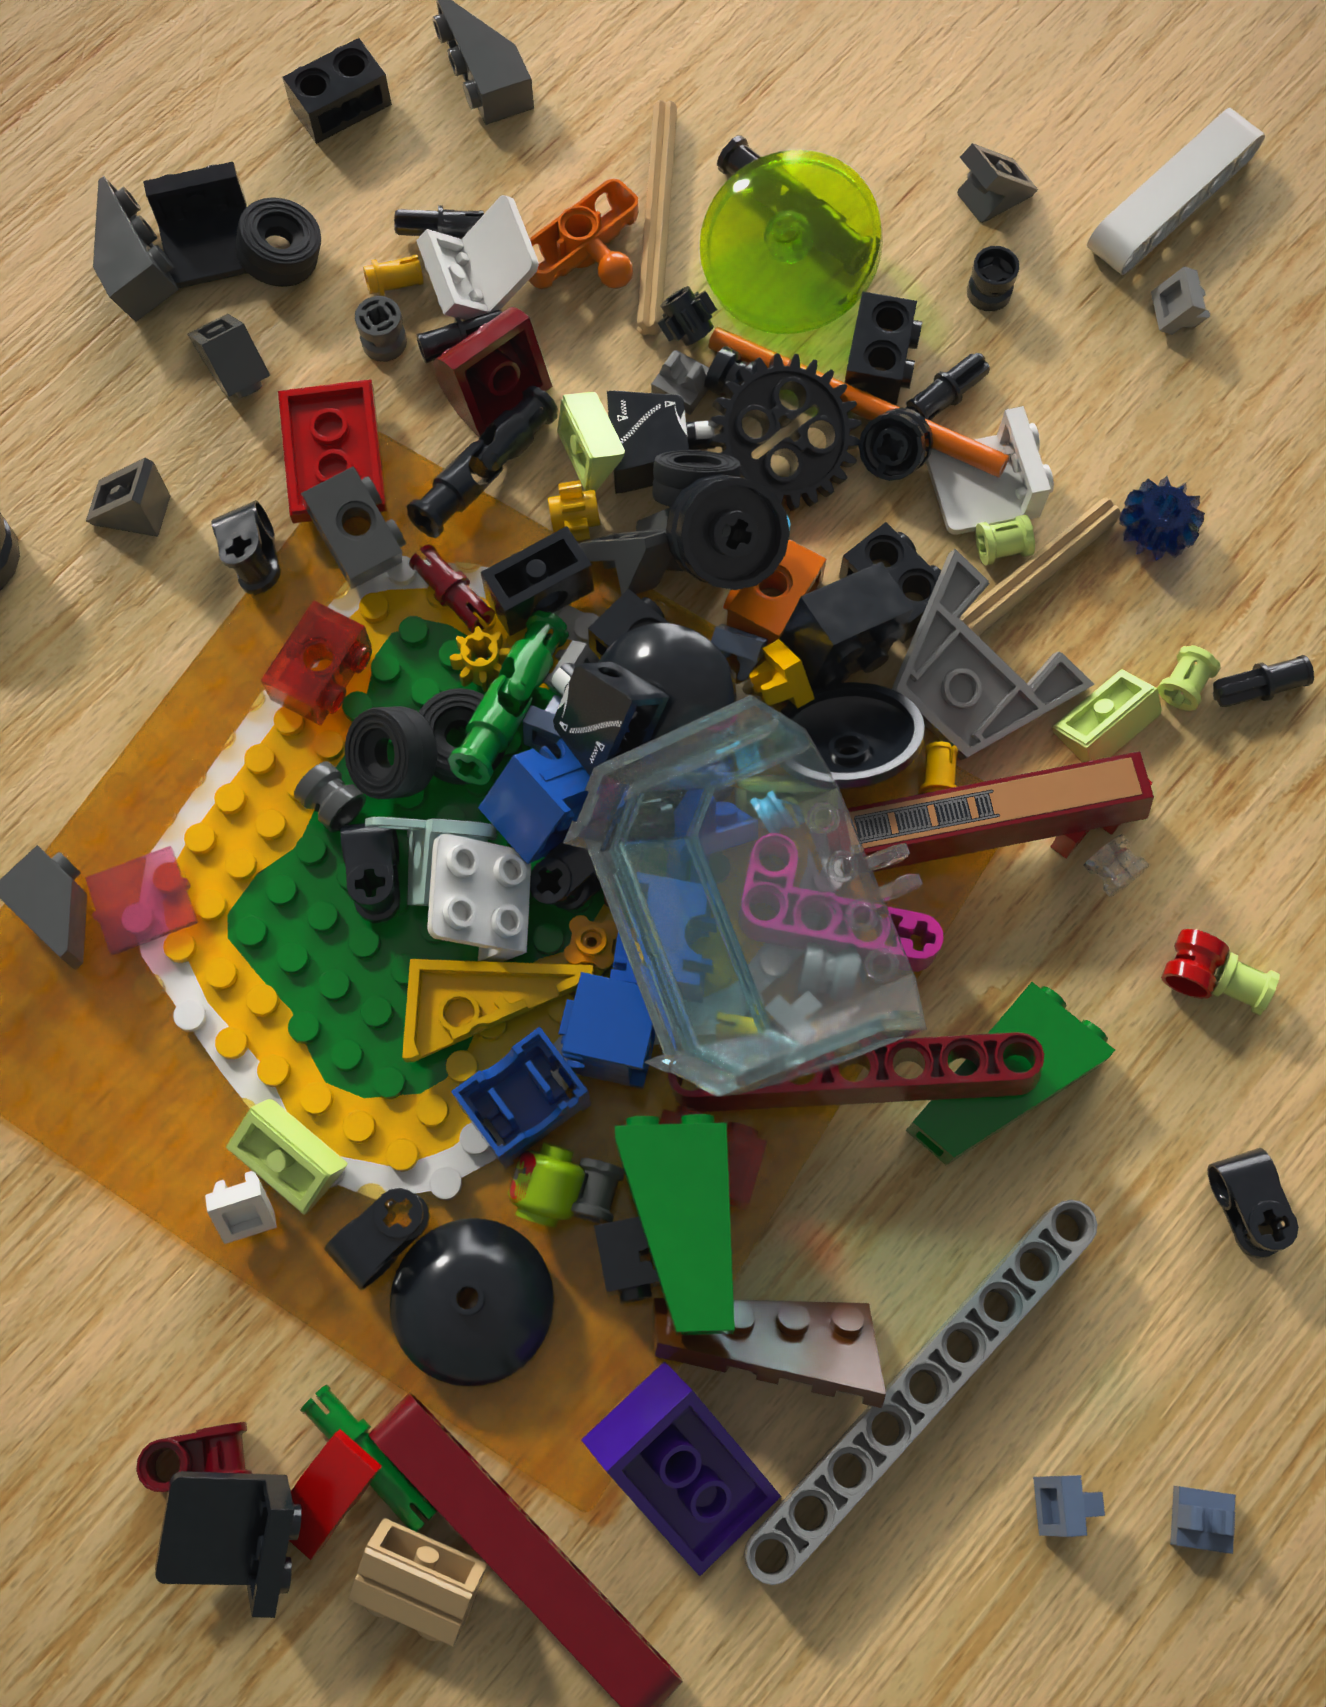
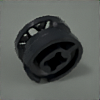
[858,407,933,481]

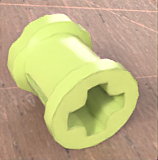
[975,515,1035,566]
[1157,645,1221,711]
[1212,952,1280,1015]

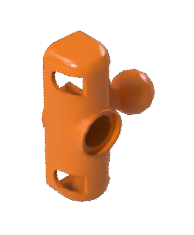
[528,179,639,289]

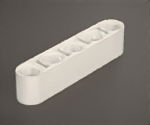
[1087,108,1265,275]

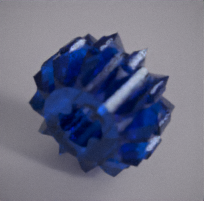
[1119,476,1205,561]

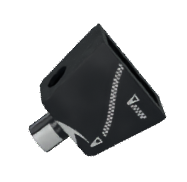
[607,391,715,494]
[552,662,669,783]

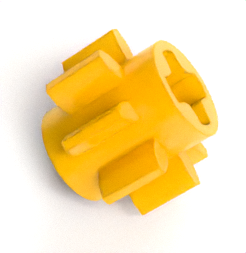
[548,480,601,541]
[450,626,511,692]

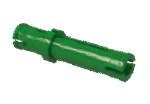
[300,1385,437,1532]

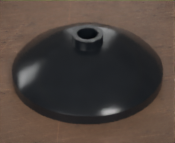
[598,623,737,776]
[772,682,925,789]
[390,1218,554,1387]

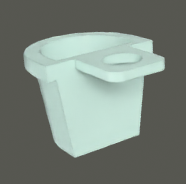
[365,817,497,906]

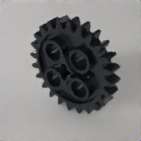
[708,353,862,511]

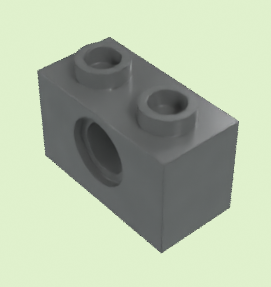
[301,466,406,589]

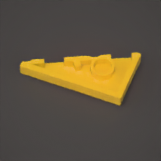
[402,959,594,1062]

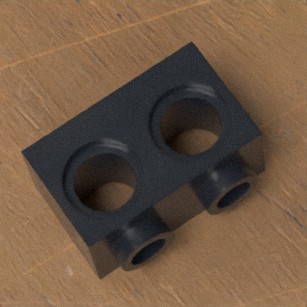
[282,38,392,144]
[844,291,922,405]
[839,522,941,643]

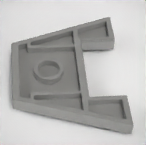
[892,549,1095,760]

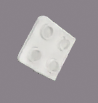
[416,195,539,320]
[926,406,1054,535]
[427,834,531,962]

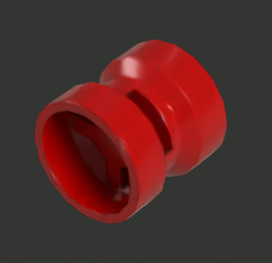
[1161,929,1230,999]

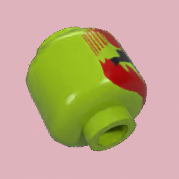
[508,1142,585,1227]

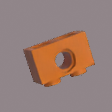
[723,540,827,646]

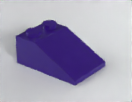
[581,1361,781,1576]

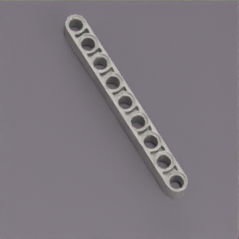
[744,1200,1097,1585]

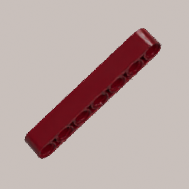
[668,1032,1045,1112]
[369,1392,683,1707]

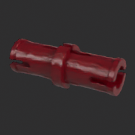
[409,544,495,633]

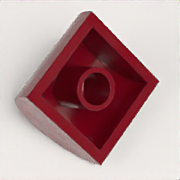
[433,307,553,438]

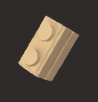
[348,1518,488,1646]

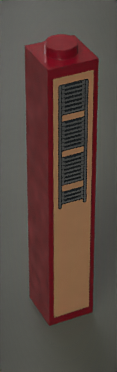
[827,751,1154,877]

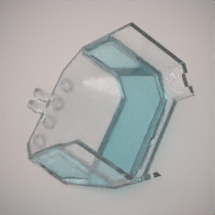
[563,695,927,1097]

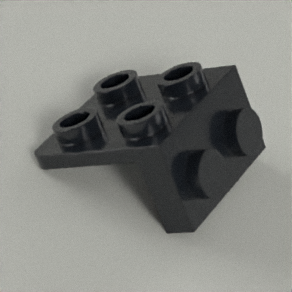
[143,162,247,288]
[155,1471,302,1618]

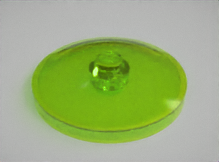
[700,150,883,334]

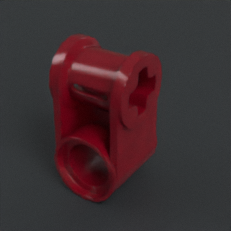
[136,1422,252,1492]

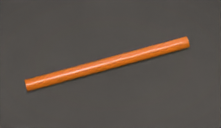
[708,327,1010,478]

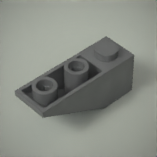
[432,0,534,125]
[93,176,179,322]

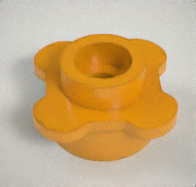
[564,915,619,970]

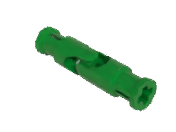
[448,610,569,785]

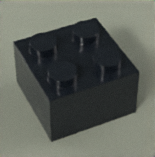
[780,562,914,690]

